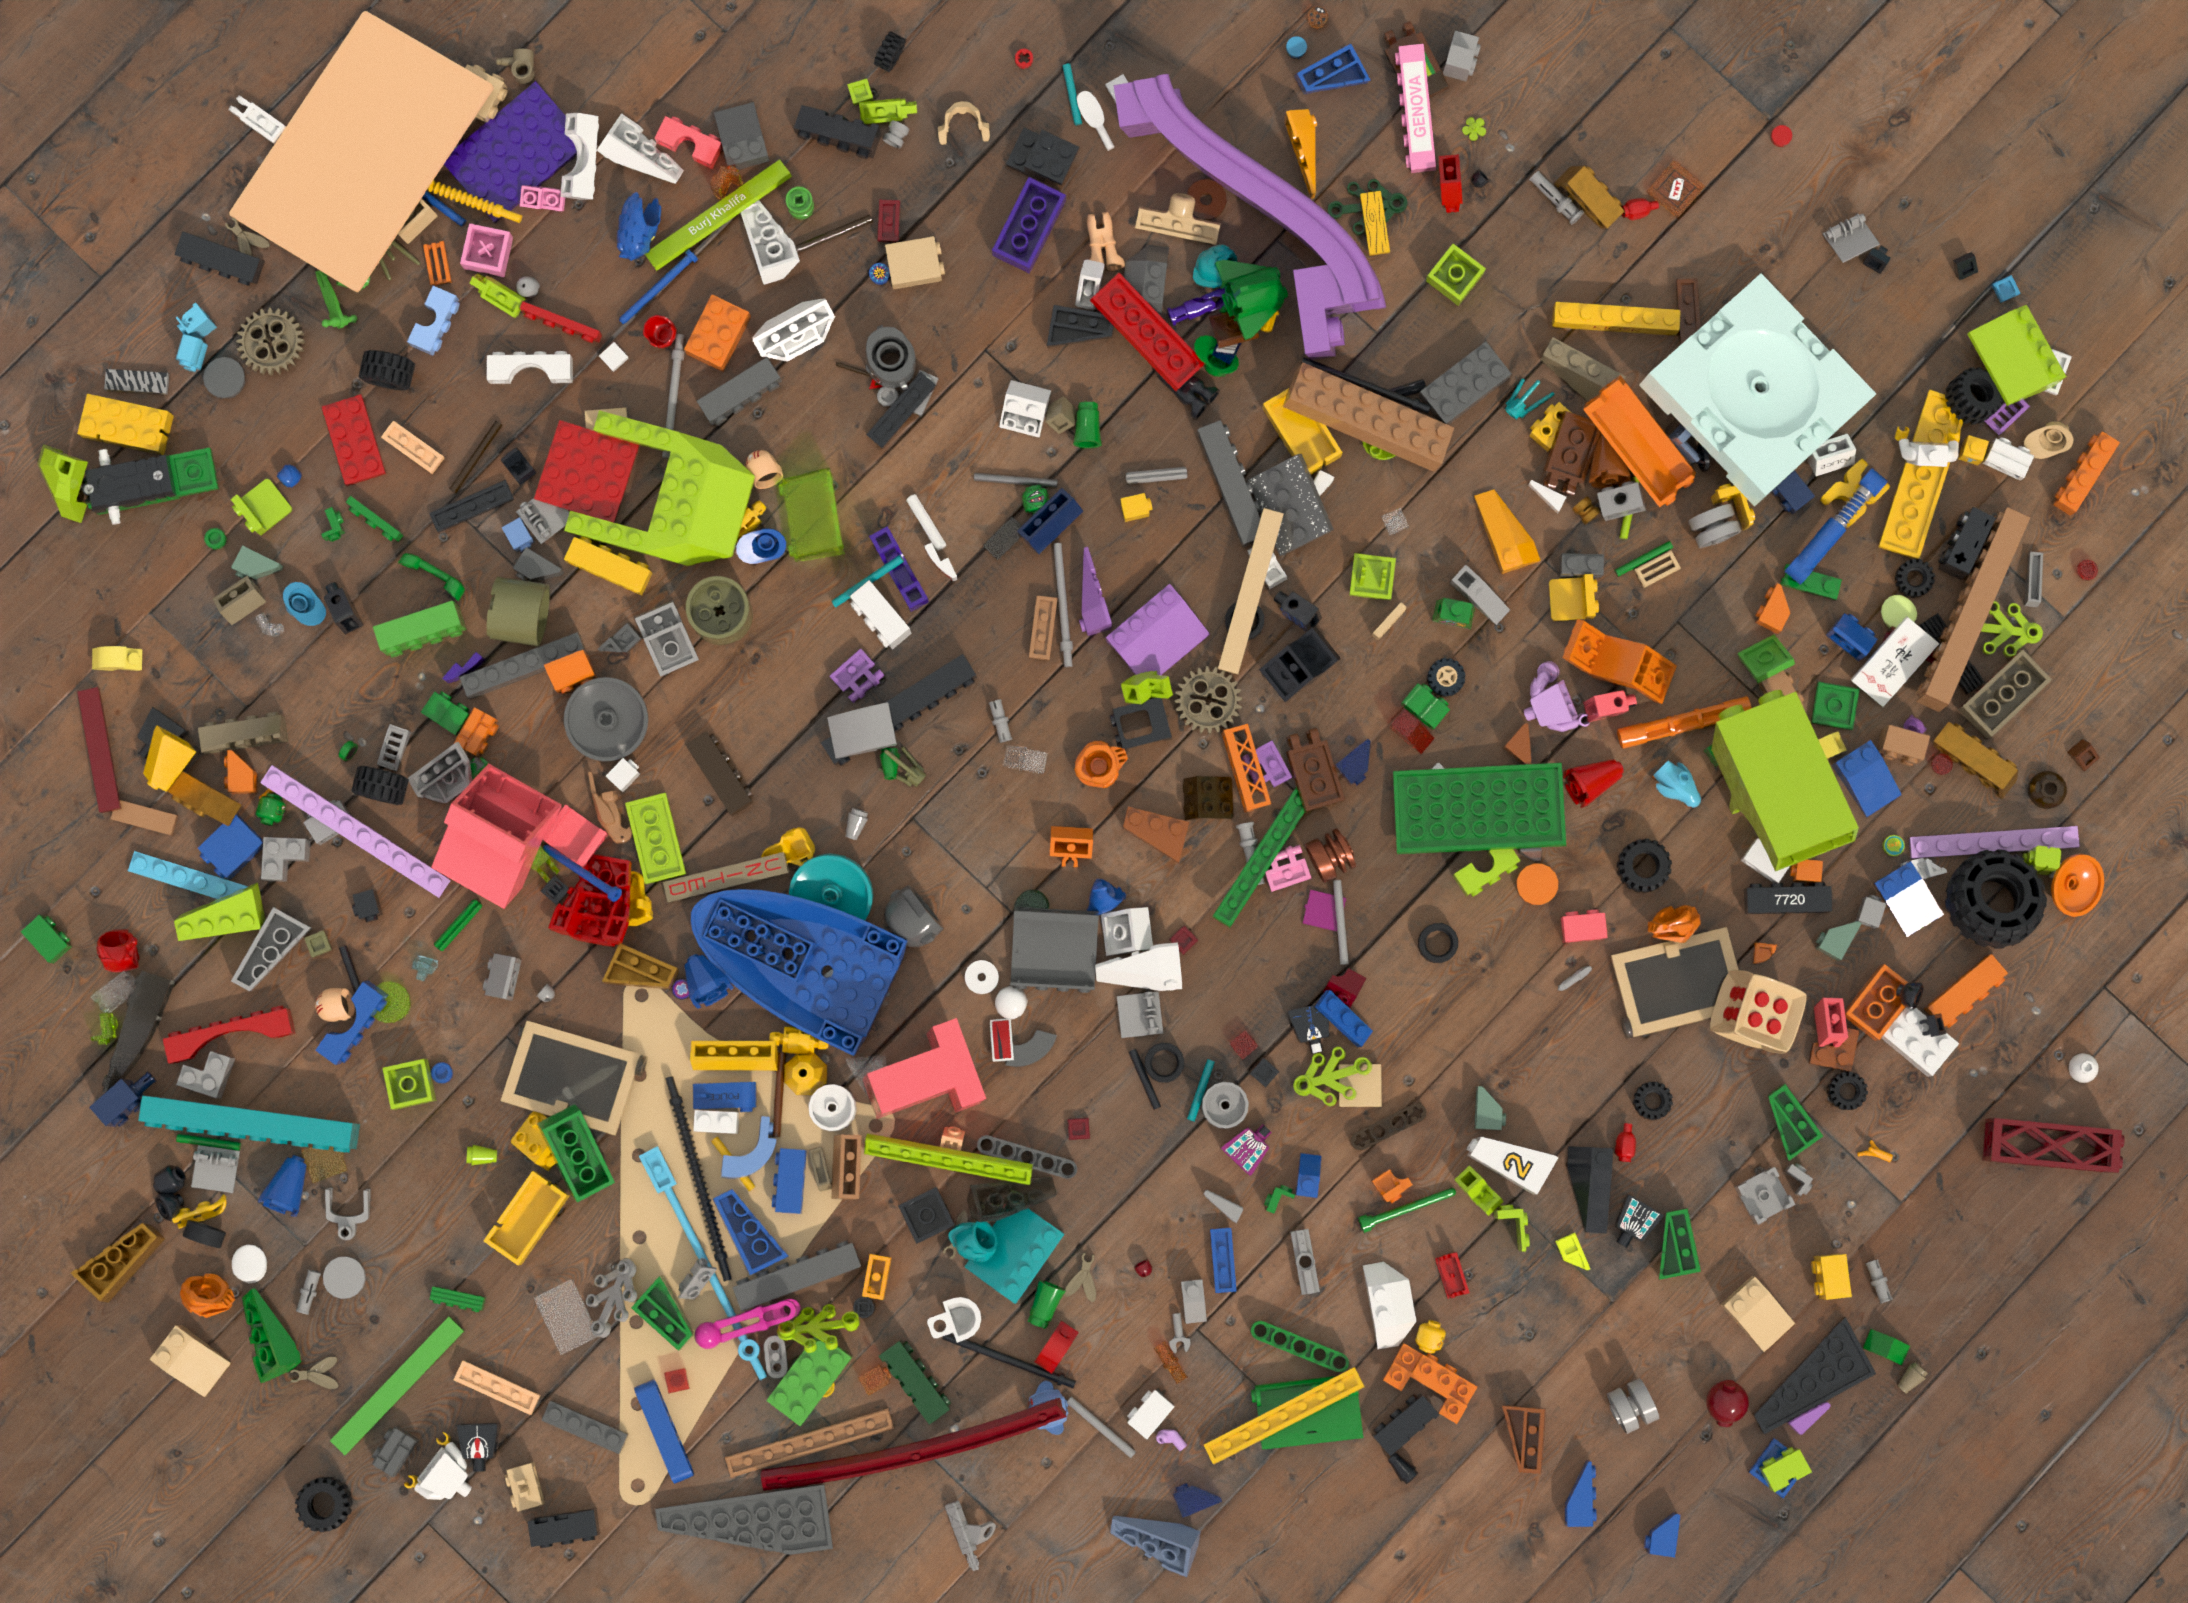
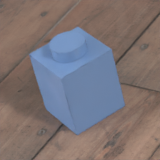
[502,517,534,552]

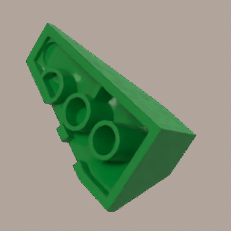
[242,1288,302,1383]

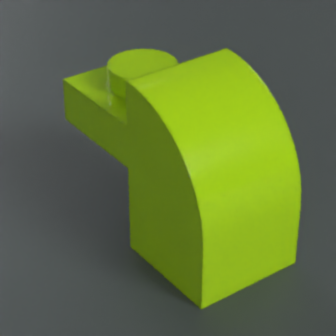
[1121,671,1173,704]
[1454,1165,1504,1216]

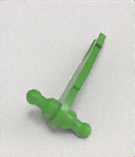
[315,270,357,329]

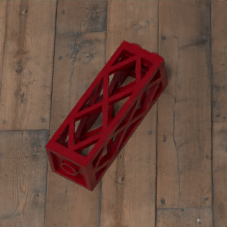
[1982,1118,2125,1173]

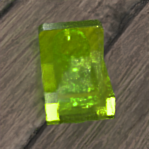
[90,1012,118,1045]

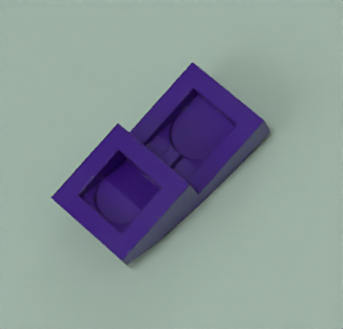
[442,652,485,683]

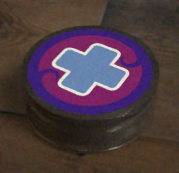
[672,979,690,1000]

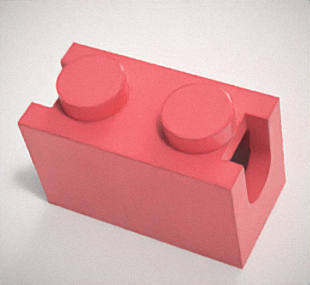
[1561,909,1608,943]
[1814,998,1848,1047]

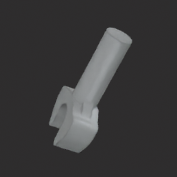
[1169,1313,1190,1353]

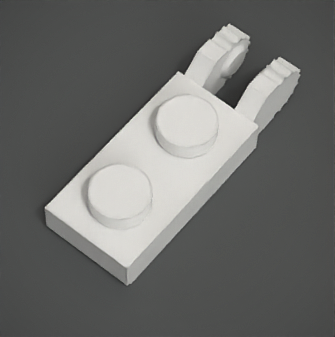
[229,96,286,144]

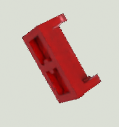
[1435,1252,1470,1299]

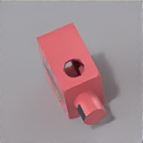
[1583,690,1637,722]

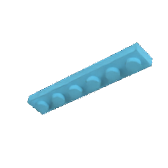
[128,851,248,899]

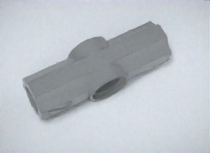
[1290,1229,1320,1295]

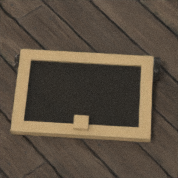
[1610,927,1738,1039]
[501,1021,648,1136]

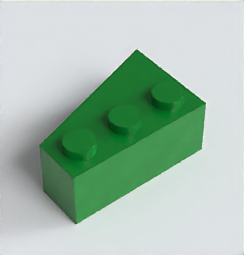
[1768,1083,1823,1160]
[1659,1208,1701,1280]
[631,1276,695,1351]

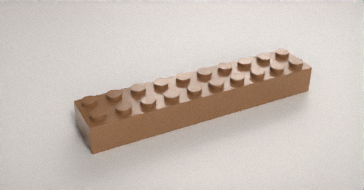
[1916,507,2030,712]

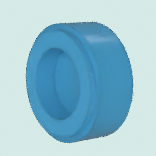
[1286,36,1307,59]

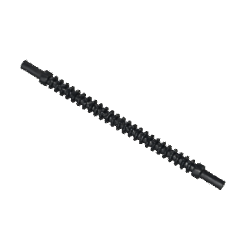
[665,1076,732,1282]

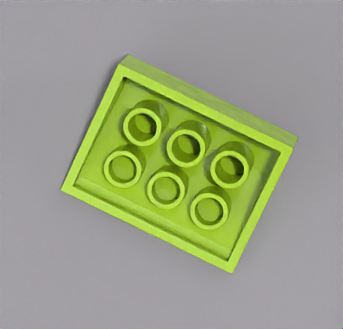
[1968,305,2067,406]

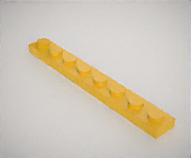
[1204,1367,1365,1464]

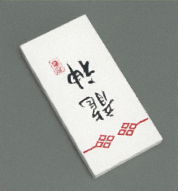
[1851,616,1939,707]

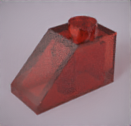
[1389,709,1435,754]

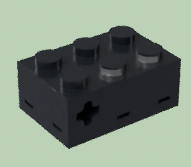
[1938,507,1996,580]

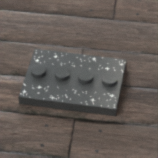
[1248,454,1334,556]

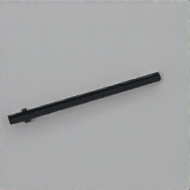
[1301,357,1431,414]
[942,1333,1076,1388]

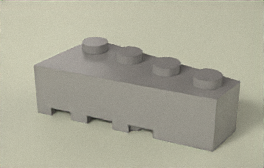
[231,907,312,991]

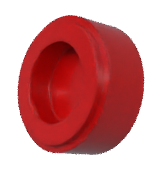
[1771,125,1792,147]

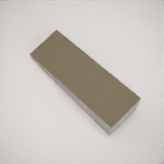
[809,1147,832,1192]

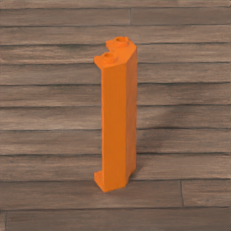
[1583,375,1696,507]

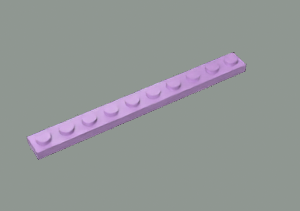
[260,765,451,898]

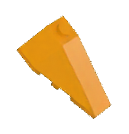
[1284,109,1317,199]
[1474,489,1541,574]

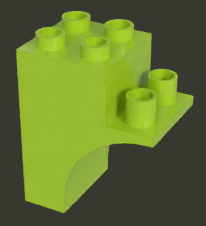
[1711,690,1859,872]

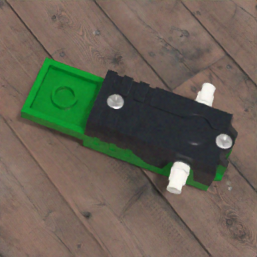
[82,447,219,525]

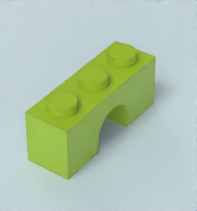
[1452,849,1520,897]

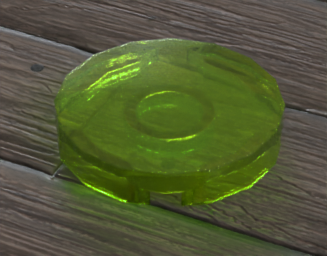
[374,981,411,1023]

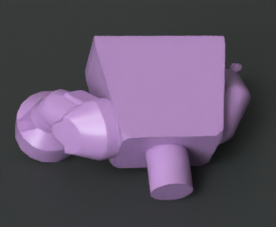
[1524,661,1590,732]

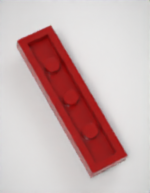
[519,301,602,343]

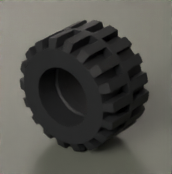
[358,350,415,390]
[1945,367,2003,425]
[351,766,409,805]
[1616,838,1672,893]
[295,1477,353,1532]

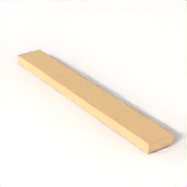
[1218,508,1284,675]

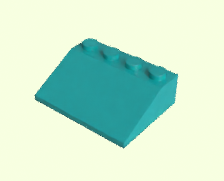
[964,1198,1064,1304]

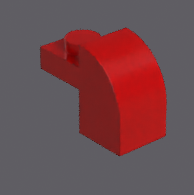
[1034,1321,1079,1374]

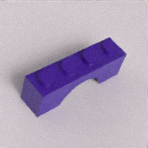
[869,526,929,612]

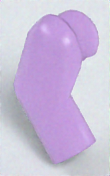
[1156,1429,1187,1452]

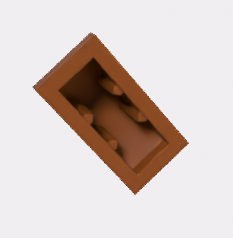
[1503,723,1532,765]

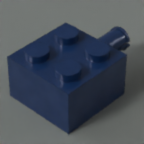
[89,1071,157,1127]

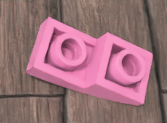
[520,185,565,211]

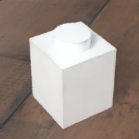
[606,758,640,792]

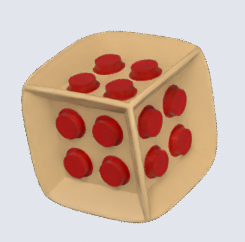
[1710,970,1806,1054]

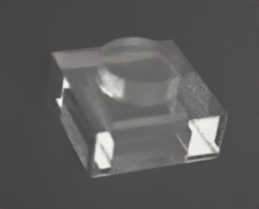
[1381,508,1409,536]

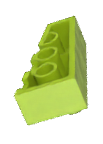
[174,882,266,941]

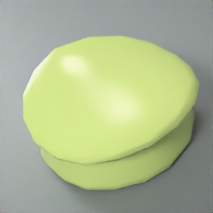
[1881,595,1917,628]

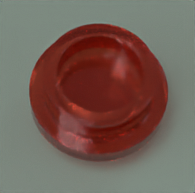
[2077,560,2098,581]
[1931,754,1953,775]

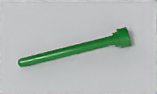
[1358,1188,1456,1233]

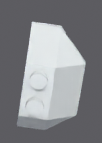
[752,298,835,361]
[1362,1262,1416,1349]

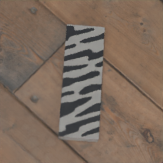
[104,369,170,395]

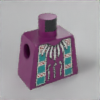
[1220,1124,1272,1176]

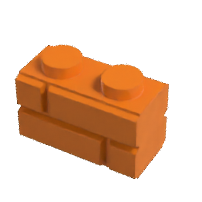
[453,707,499,757]

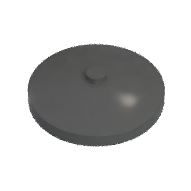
[564,677,649,761]

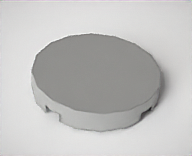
[323,1256,366,1299]

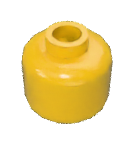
[1415,1320,1446,1353]

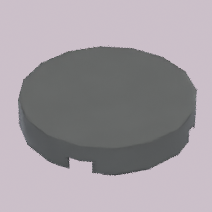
[203,357,246,399]

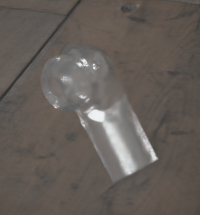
[255,613,285,637]

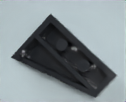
[1047,305,1114,348]
[1372,1393,1440,1456]
[527,1508,600,1548]

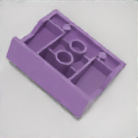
[1106,584,1210,675]

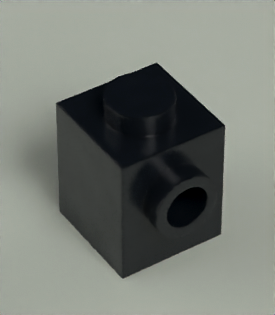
[352,889,383,923]

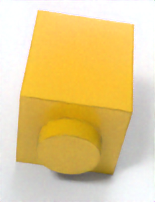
[1958,435,1989,465]
[1120,493,1153,522]

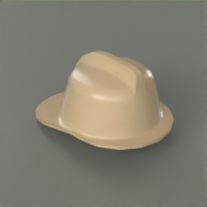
[2024,421,2074,459]

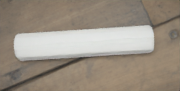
[907,494,946,551]

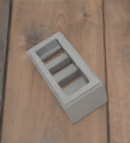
[377,724,411,771]
[1203,1189,1243,1223]

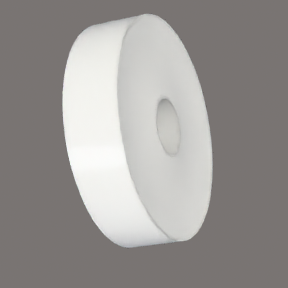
[965,960,999,994]

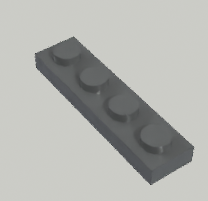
[541,1400,628,1454]

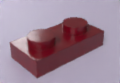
[878,200,900,243]

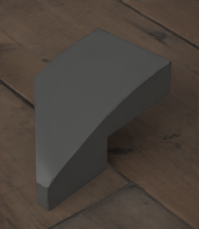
[598,623,643,652]

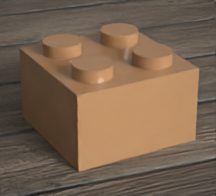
[1877,725,1930,767]

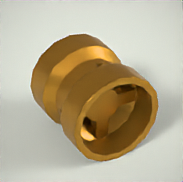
[1572,496,1601,525]

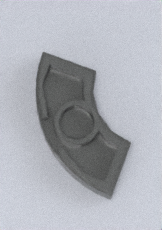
[1006,1030,1057,1067]

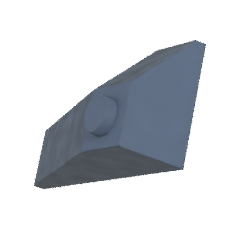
[1110,1516,1201,1577]

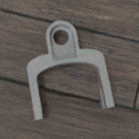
[325,1187,371,1240]

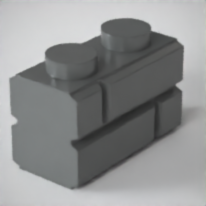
[1559,553,1604,578]
[372,1426,419,1477]

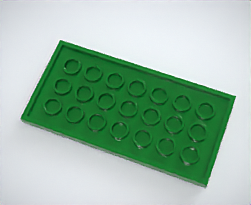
[1393,763,1566,854]

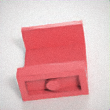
[543,805,608,868]

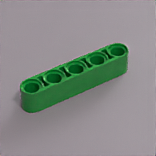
[1250,1320,1349,1372]

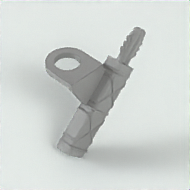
[945,1500,996,1571]

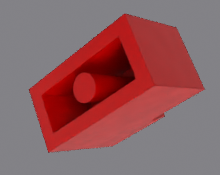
[1438,154,1463,213]

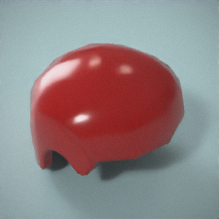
[643,315,676,348]

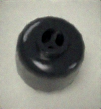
[153,1165,186,1194]

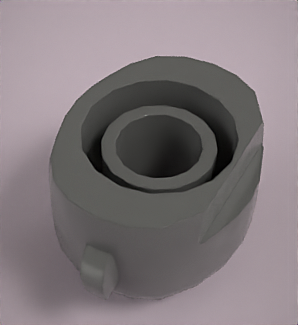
[865,325,916,390]
[884,885,944,947]

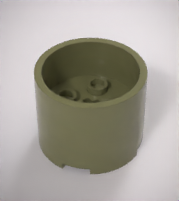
[686,576,753,645]
[487,577,550,646]

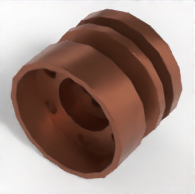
[1305,828,1356,883]

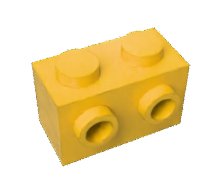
[1529,402,1570,452]

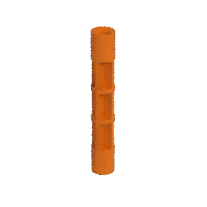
[1617,696,1752,749]

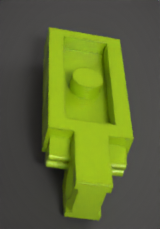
[859,98,917,124]
[470,273,526,318]

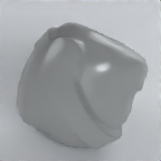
[516,276,540,298]

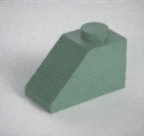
[231,545,283,580]
[1816,921,1862,961]
[1474,1086,1506,1130]

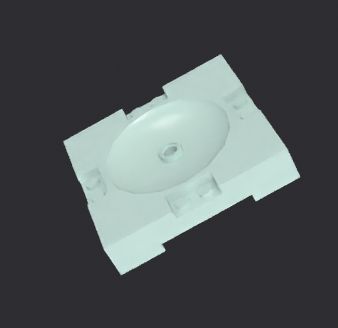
[1639,274,1876,507]

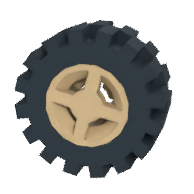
[1427,658,1465,697]

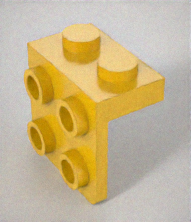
[1711,483,1755,530]
[1549,574,1599,621]
[511,1111,555,1171]

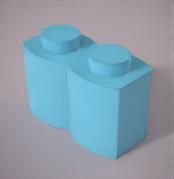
[176,334,208,372]

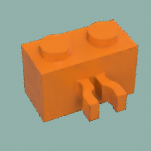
[1050,826,1093,867]

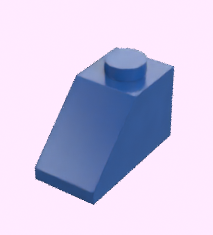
[1295,1153,1321,1198]
[1644,1512,1680,1558]

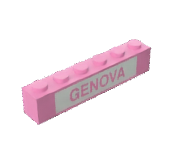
[1395,44,1436,173]

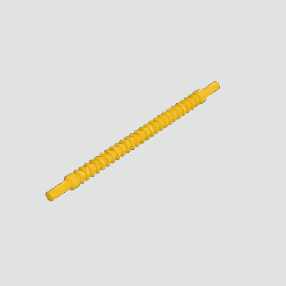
[428,180,522,223]

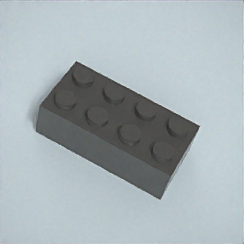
[1419,342,1512,425]

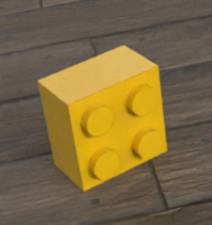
[1811,1253,1852,1300]

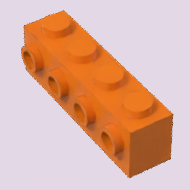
[2053,431,2120,516]

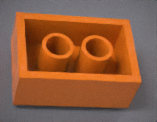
[684,295,751,372]
[1845,964,1908,1041]

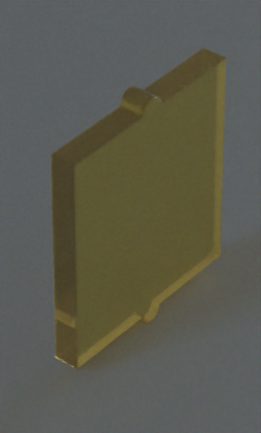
[301,1146,348,1183]

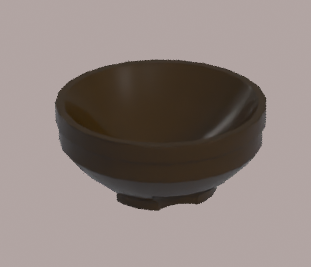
[2028,771,2067,809]

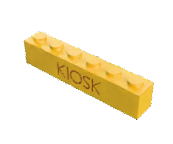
[1552,302,1680,336]

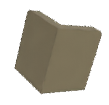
[1045,396,1077,434]

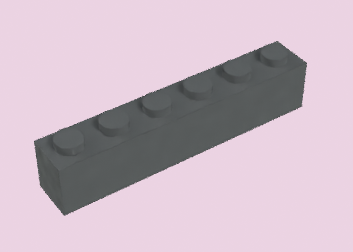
[1197,420,1261,547]
[460,632,587,700]
[733,1240,862,1311]

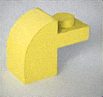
[92,646,142,671]
[1819,732,1847,759]

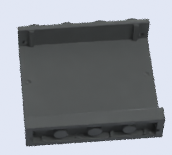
[1010,907,1099,993]

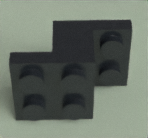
[1006,127,1080,186]
[1259,626,1341,702]

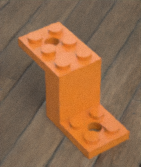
[1563,619,1677,704]

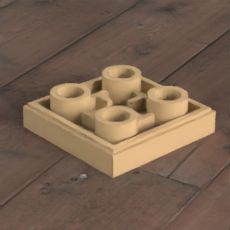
[1339,1064,1382,1107]

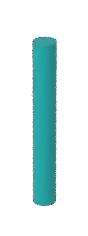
[1062,63,1082,125]
[1187,1059,1215,1122]

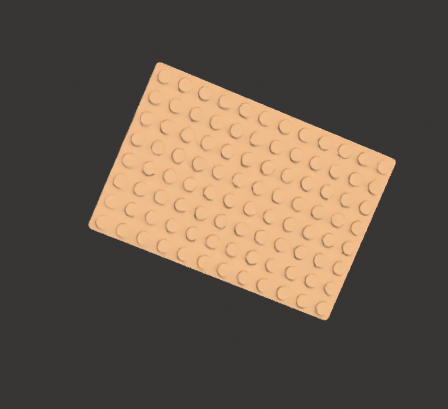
[229,11,494,292]

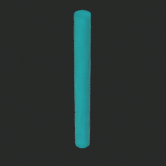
[831,555,904,607]

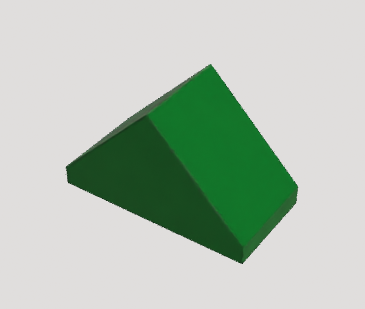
[1862,1329,1910,1366]

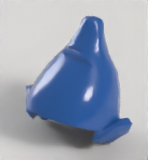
[1086,879,1126,915]

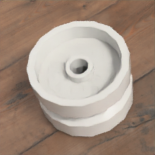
[809,1084,857,1131]

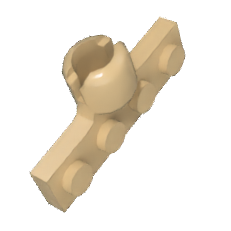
[1135,193,1221,245]

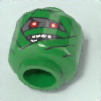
[1021,485,1050,515]

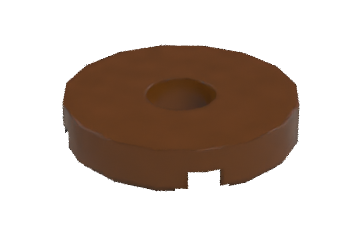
[1187,179,1227,221]

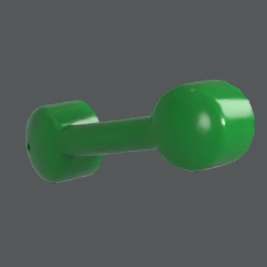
[398,553,465,602]

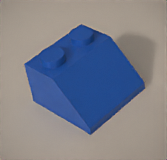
[1826,613,1878,661]

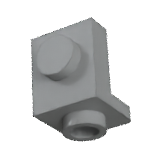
[1784,1163,1813,1196]

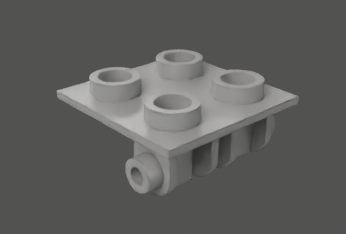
[1823,213,1880,263]
[516,498,569,544]
[1117,992,1163,1038]
[191,1145,240,1193]

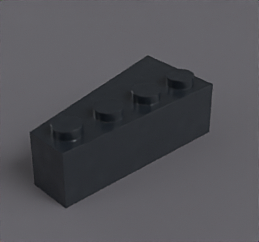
[794,105,881,159]

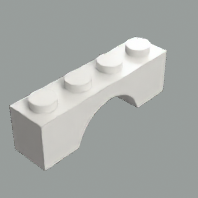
[561,113,599,200]
[487,351,573,384]

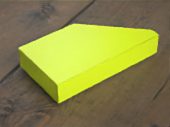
[1555,1233,1590,1270]

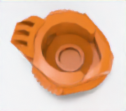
[1074,741,1128,788]
[1648,905,1701,943]
[180,1273,235,1318]

